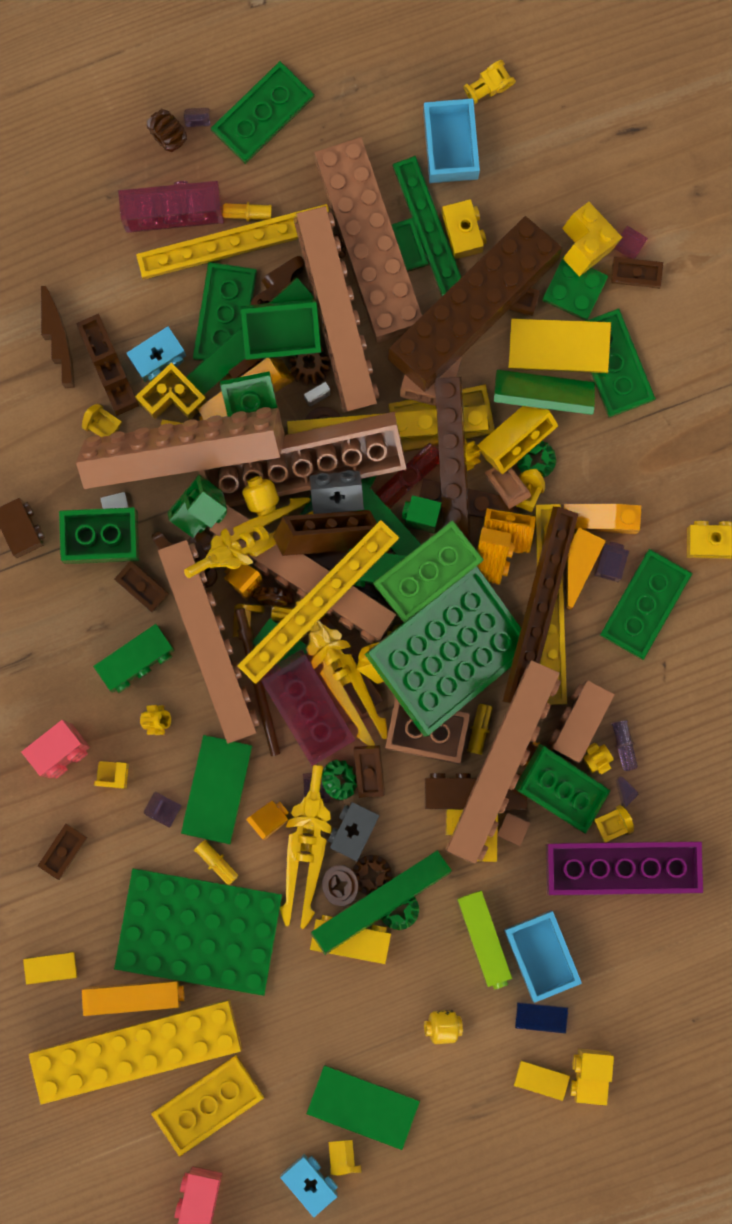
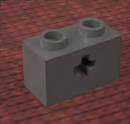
[310,470,364,514]
[328,802,379,861]

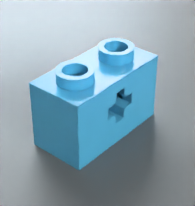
[127,326,186,382]
[280,1154,338,1217]

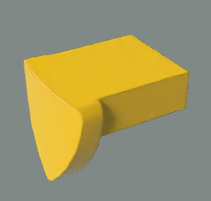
[82,404,123,437]
[515,469,546,512]
[233,604,265,637]
[594,805,634,843]
[328,1140,362,1175]

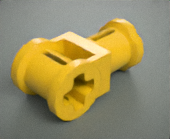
[463,60,516,105]

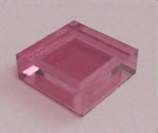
[614,226,648,259]

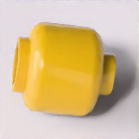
[242,476,279,516]
[424,1010,463,1045]

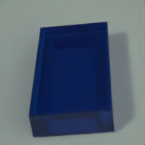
[515,1002,568,1034]

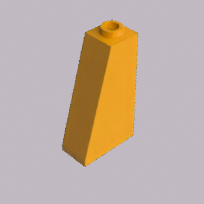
[197,357,295,421]
[82,980,185,1016]

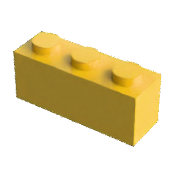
[477,406,558,475]
[310,915,391,964]

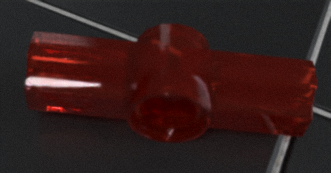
[375,443,440,509]

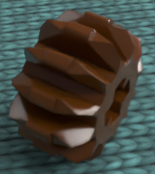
[147,109,187,152]
[288,347,330,386]

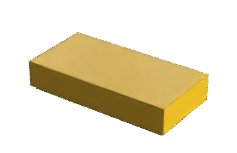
[23,952,78,985]
[513,1060,570,1101]

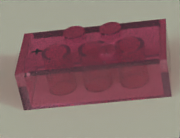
[118,181,224,233]
[261,649,355,766]

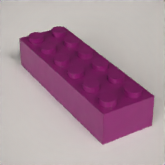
[546,842,703,895]

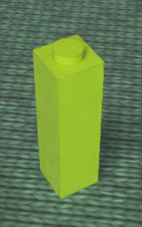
[457,890,512,990]

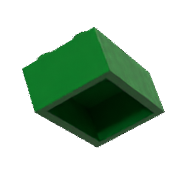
[240,299,321,360]

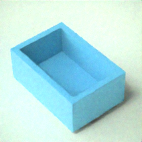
[423,99,480,183]
[504,910,582,1003]

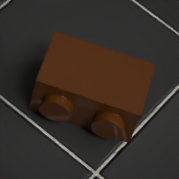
[0,498,45,558]

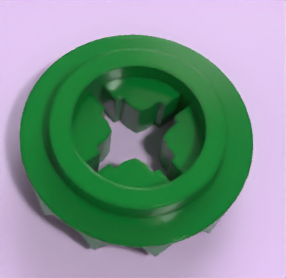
[517,441,556,478]
[322,759,358,800]
[381,897,419,930]

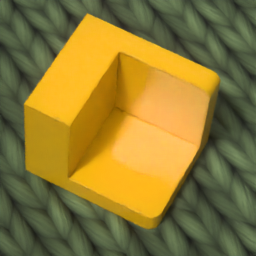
[94,761,129,789]

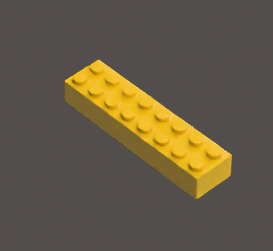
[28,999,242,1104]

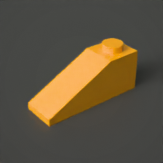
[563,504,641,534]
[566,528,606,610]
[224,564,264,601]
[246,801,289,840]

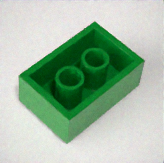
[59,507,139,564]

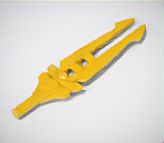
[184,498,313,578]
[296,598,387,746]
[280,764,332,929]

